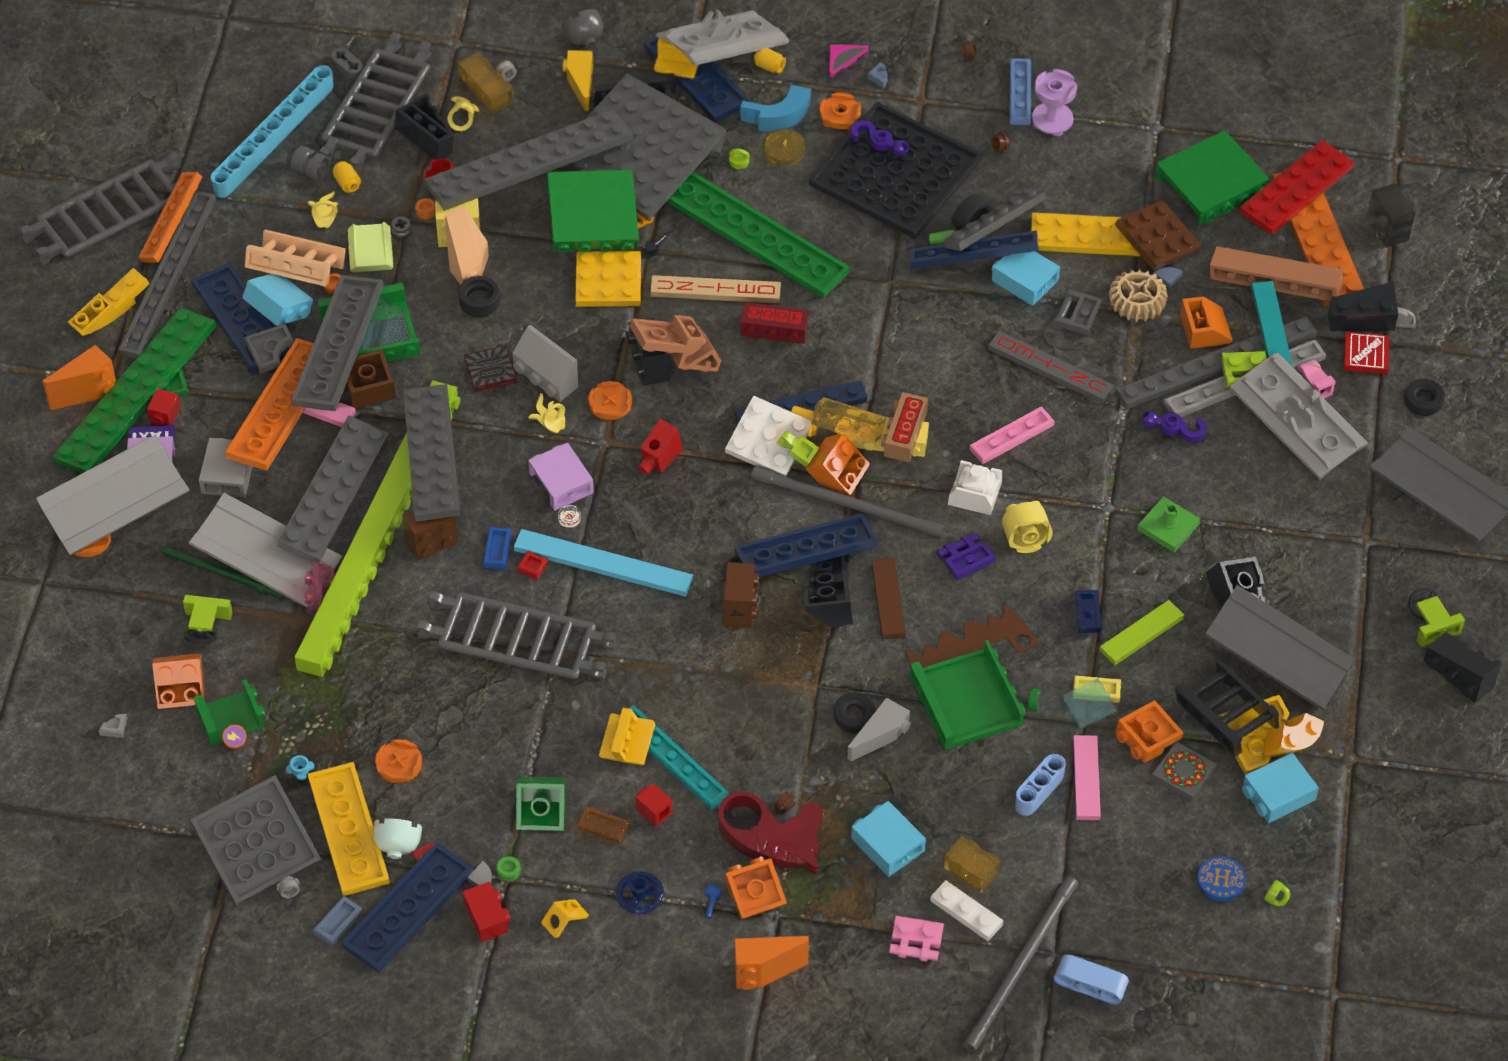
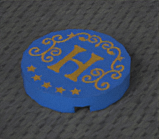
[1197,857,1246,902]

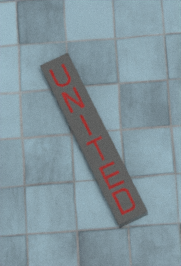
[988,331,1114,404]

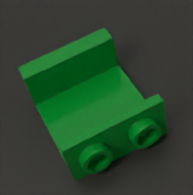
[193,679,266,746]

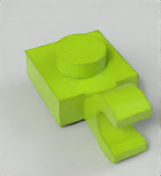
[777,431,819,467]

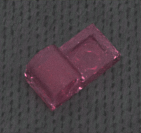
[304,562,334,614]

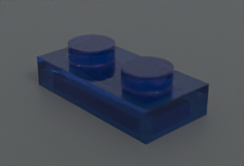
[1075,590,1102,633]

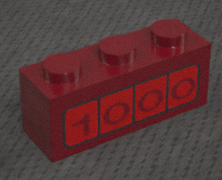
[740,302,809,344]

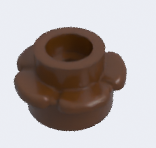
[961,40,977,61]
[992,133,1010,153]
[774,792,795,813]

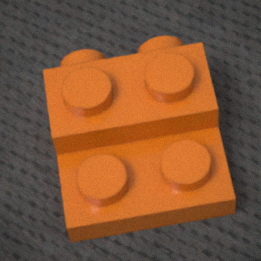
[1116,700,1184,764]
[723,857,787,920]

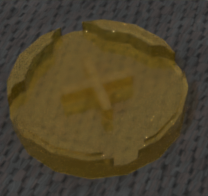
[764,129,806,165]

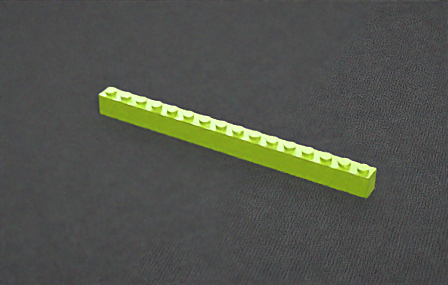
[295,381,460,677]

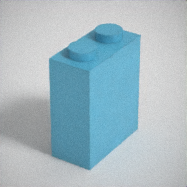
[992,251,1060,306]
[242,274,313,326]
[1242,753,1319,824]
[851,801,926,877]

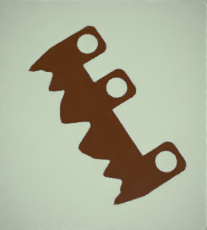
[906,605,1037,668]

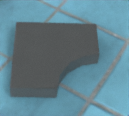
[244,324,293,373]

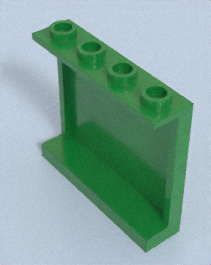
[1155,130,1269,226]
[546,170,639,253]
[909,640,1026,750]

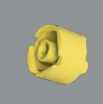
[1002,501,1053,553]

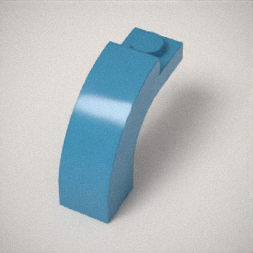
[741,85,811,132]

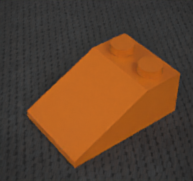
[42,345,116,410]
[735,936,809,990]

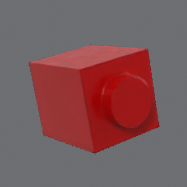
[147,389,181,426]
[635,783,673,827]

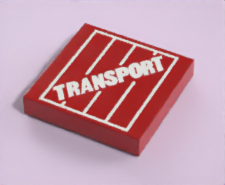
[1344,332,1389,374]

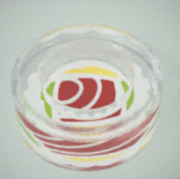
[558,505,581,528]

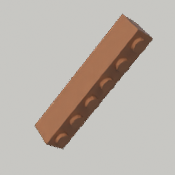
[1210,246,1343,301]

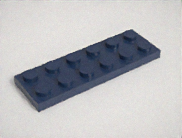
[644,25,749,123]
[192,263,290,372]
[734,513,878,578]
[341,842,473,973]

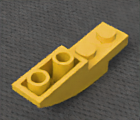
[68,268,149,336]

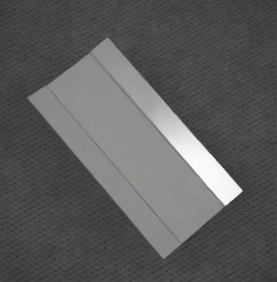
[656,9,789,65]
[1230,352,1368,480]
[36,435,190,555]
[189,493,342,608]

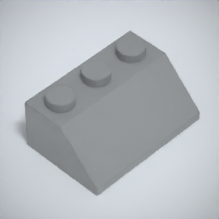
[512,325,578,402]

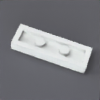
[931,880,1003,941]

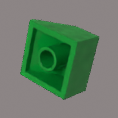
[516,777,566,831]

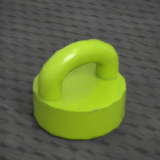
[729,149,750,169]
[1264,880,1290,907]

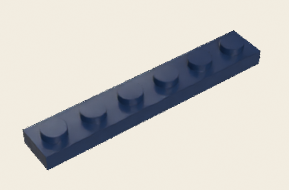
[910,230,1039,269]
[735,380,867,424]

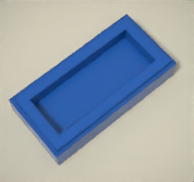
[483,527,512,570]

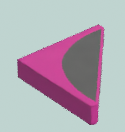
[829,44,868,78]

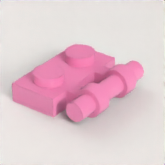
[889,916,944,962]

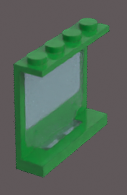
[318,283,421,363]

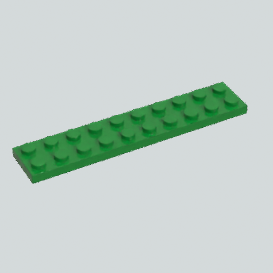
[666,172,850,298]
[52,307,217,474]

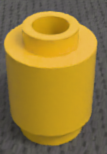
[754,48,786,74]
[333,162,361,192]

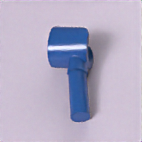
[705,883,721,918]

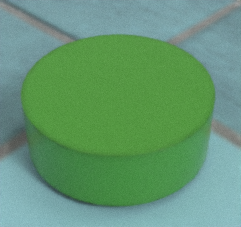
[496,856,521,881]

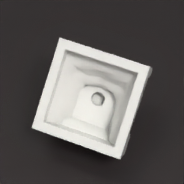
[947,460,1002,515]

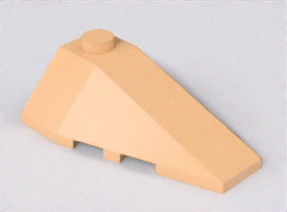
[445,206,489,285]

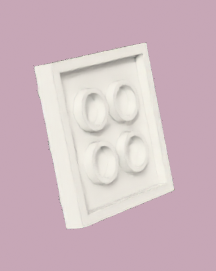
[725,396,811,477]

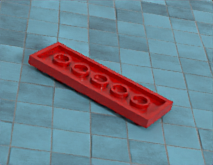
[1239,140,1355,235]

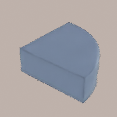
[867,62,888,88]
[1153,267,1183,288]

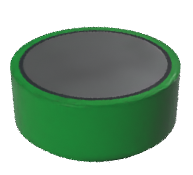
[1028,687,1042,712]

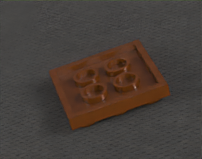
[1115,200,1202,271]

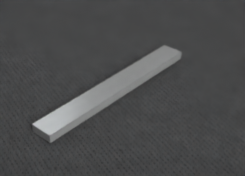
[1164,339,1326,417]

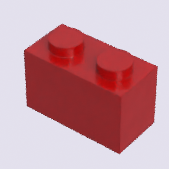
[463,881,511,942]

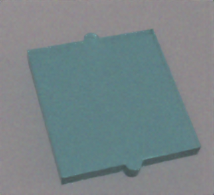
[1062,678,1117,730]

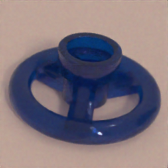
[616,871,664,914]

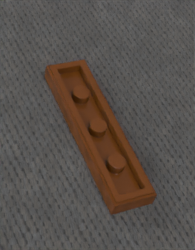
[872,558,905,639]

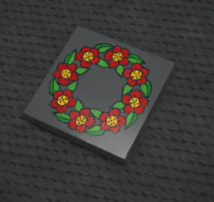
[1151,741,1217,801]

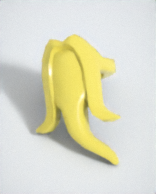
[448,96,479,131]
[308,191,338,229]
[529,393,565,434]

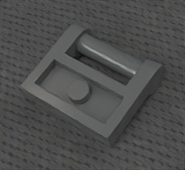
[1051,289,1102,336]

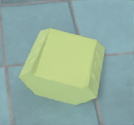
[348,222,393,273]

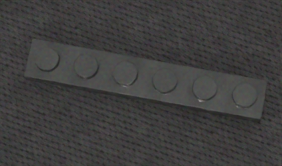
[944,187,1046,251]

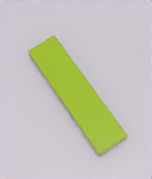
[1100,600,1184,666]

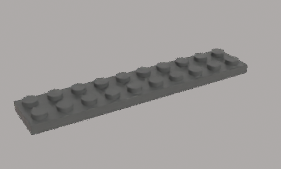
[425,109,633,211]

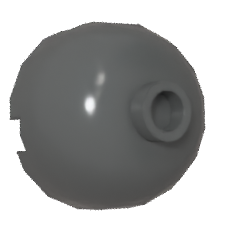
[561,9,603,48]

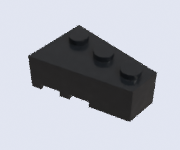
[395,93,454,160]
[1328,281,1398,331]
[626,317,670,385]
[1424,632,1501,703]

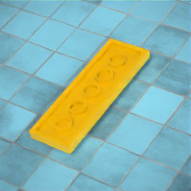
[1031,213,1141,256]
[308,762,390,896]

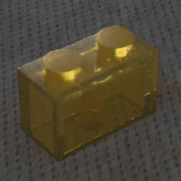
[944,836,1001,893]

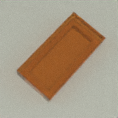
[577,806,631,844]

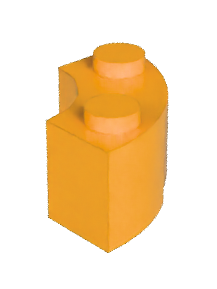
[1264,713,1324,757]

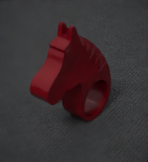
[718,791,823,874]

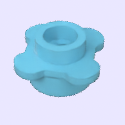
[286,755,314,780]

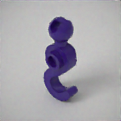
[851,120,908,156]
[1141,411,1207,443]

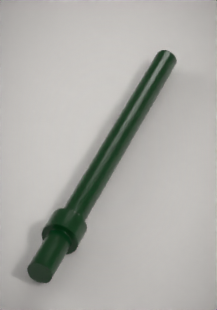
[163,546,285,599]

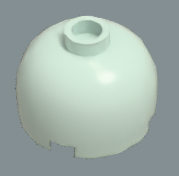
[373,819,422,859]

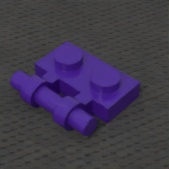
[937,533,996,580]

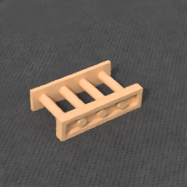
[245,230,346,287]

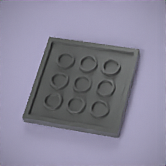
[190,775,321,905]

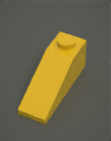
[563,51,593,111]

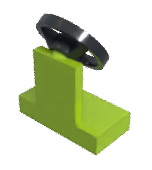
[1408,588,1465,647]
[183,595,233,644]

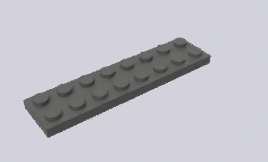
[292,275,384,411]
[403,384,461,522]
[277,415,389,564]

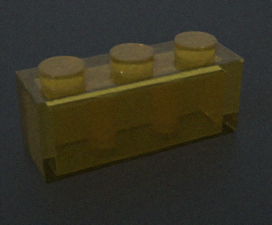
[458,52,514,114]
[811,397,886,444]

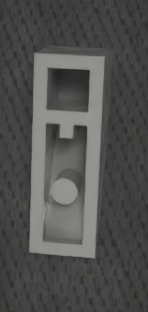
[847,698,911,761]

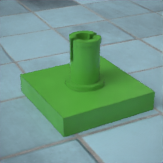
[1137,497,1201,553]

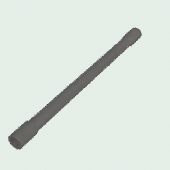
[751,466,945,538]
[963,876,1078,1052]

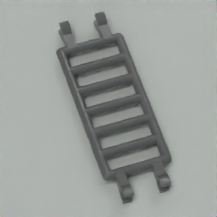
[319,32,431,175]
[19,151,181,266]
[417,591,617,680]

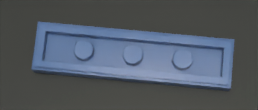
[1010,58,1031,125]

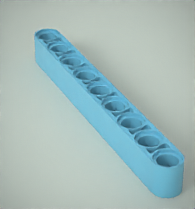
[211,65,334,197]

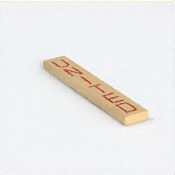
[651,275,781,303]

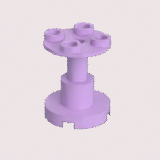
[1032,69,1077,136]

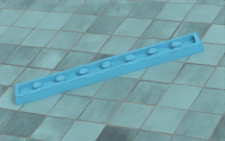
[514,529,693,597]

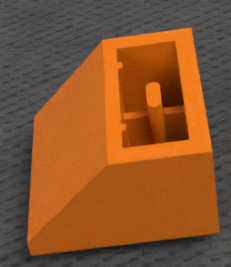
[1180,297,1233,349]
[806,433,870,496]
[152,653,204,709]

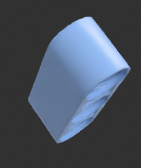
[1015,754,1066,816]
[1054,955,1129,1004]

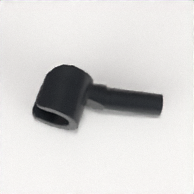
[644,234,667,258]

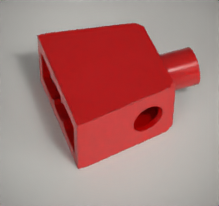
[637,419,683,475]

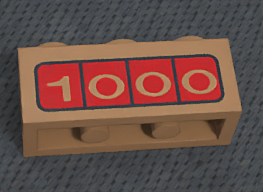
[881,392,928,462]

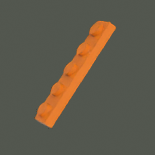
[138,172,202,263]

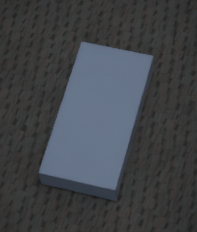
[313,896,363,947]

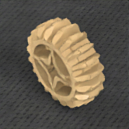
[1109,269,1168,323]

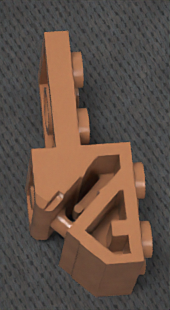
[630,315,721,372]

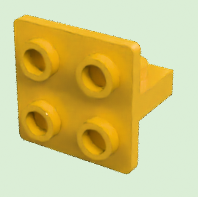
[654,38,698,79]
[599,708,655,765]

